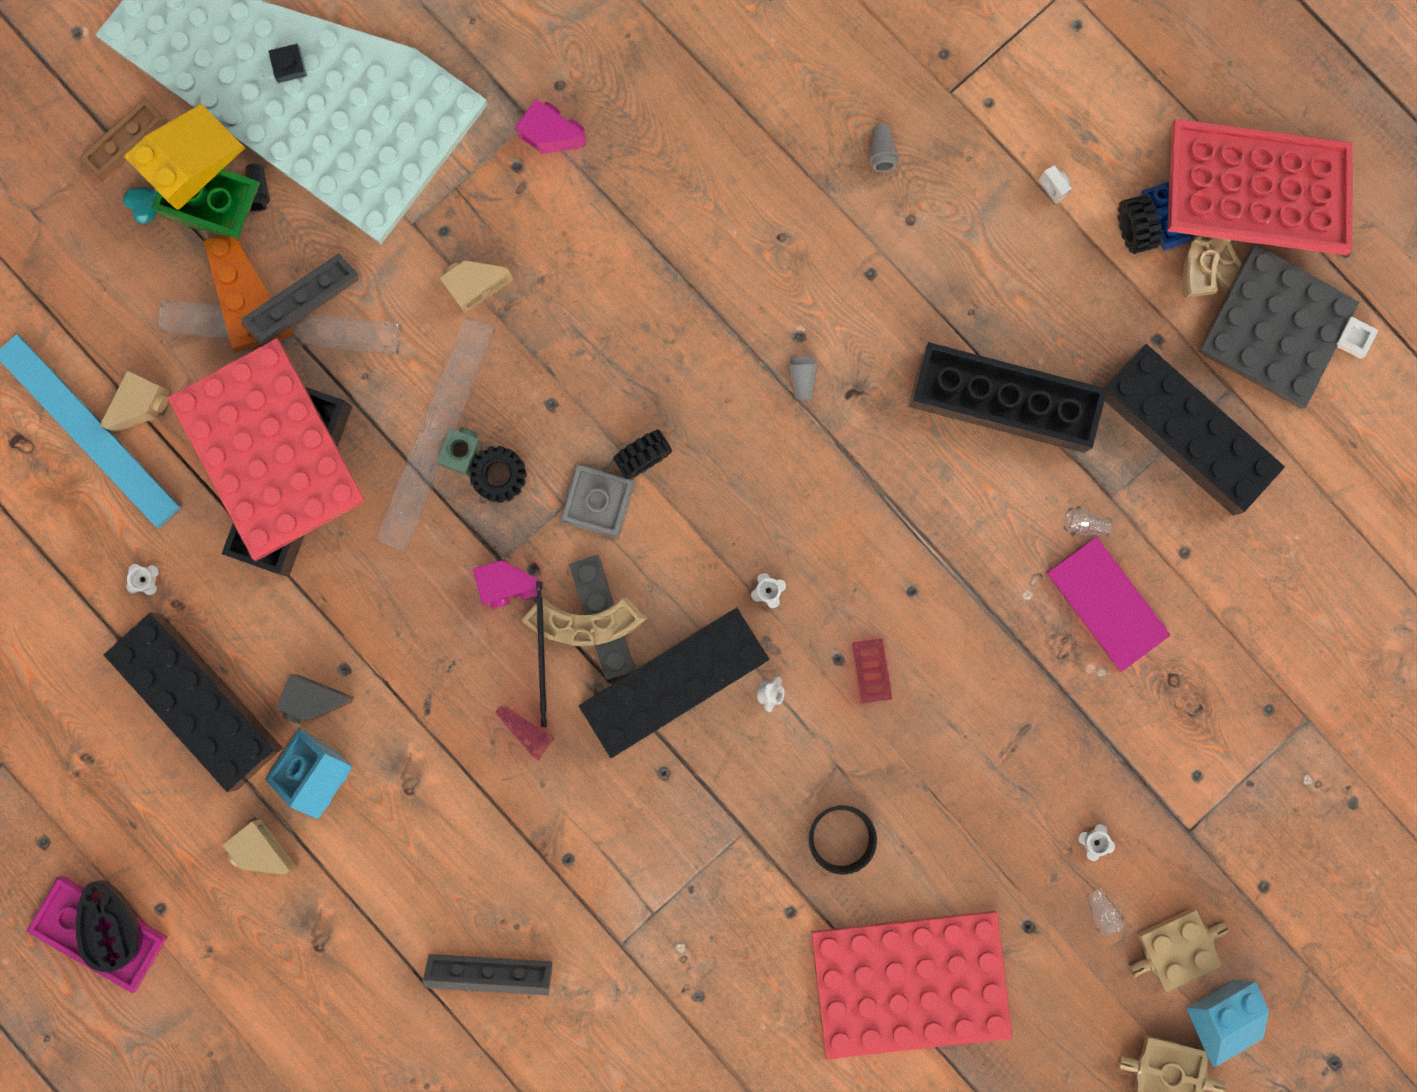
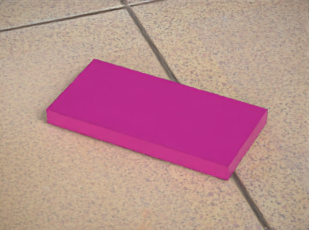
[1046,537,1171,672]
[26,876,168,994]

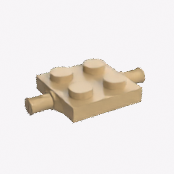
[1128,907,1230,993]
[1117,1035,1226,1092]

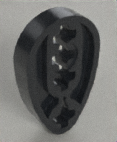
[76,880,143,972]

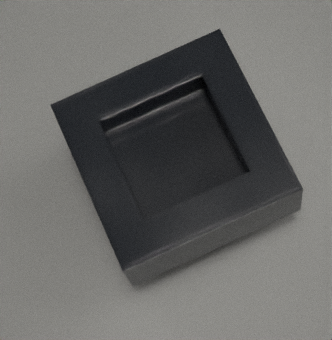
[268,44,307,83]

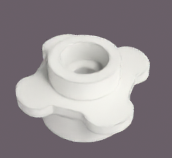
[126,564,159,595]
[751,573,786,608]
[757,676,785,712]
[1078,824,1115,861]

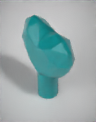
[122,187,158,224]

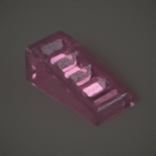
[852,638,892,703]
[496,706,554,760]

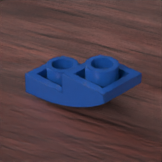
[1141,182,1193,251]

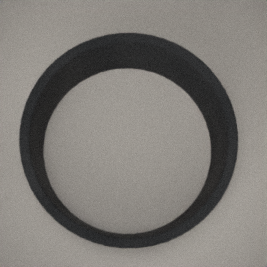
[809,805,877,875]

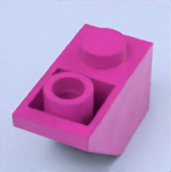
[515,99,587,154]
[472,560,545,609]

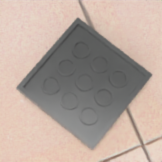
[1197,244,1359,409]

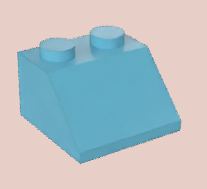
[265,728,353,819]
[1186,980,1269,1067]

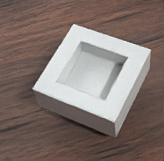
[1038,165,1072,204]
[1336,316,1379,359]

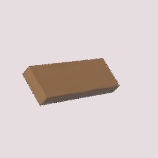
[79,97,169,182]

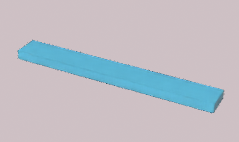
[0,334,182,529]

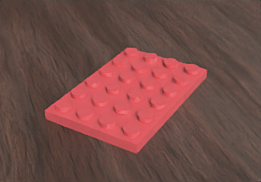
[1167,119,1352,256]
[167,338,366,561]
[811,911,1013,1059]

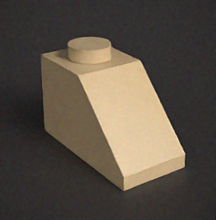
[440,260,514,313]
[100,371,170,433]
[223,819,298,875]

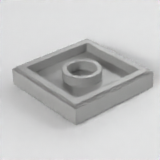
[560,463,636,539]

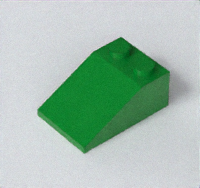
[151,169,260,239]

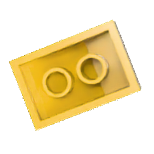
[124,104,245,210]

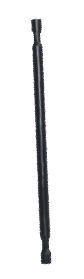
[536,581,547,727]

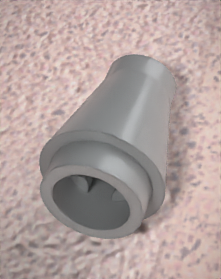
[869,124,899,172]
[788,356,818,400]

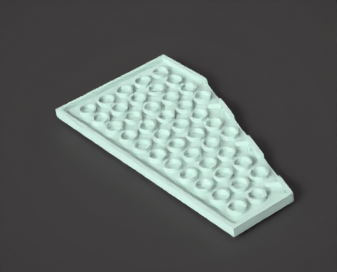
[96,0,488,244]

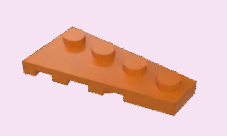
[203,235,294,353]

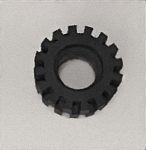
[1117,194,1162,254]
[613,429,673,480]
[469,446,527,503]

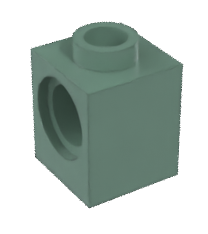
[437,427,483,477]

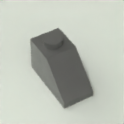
[276,674,354,724]

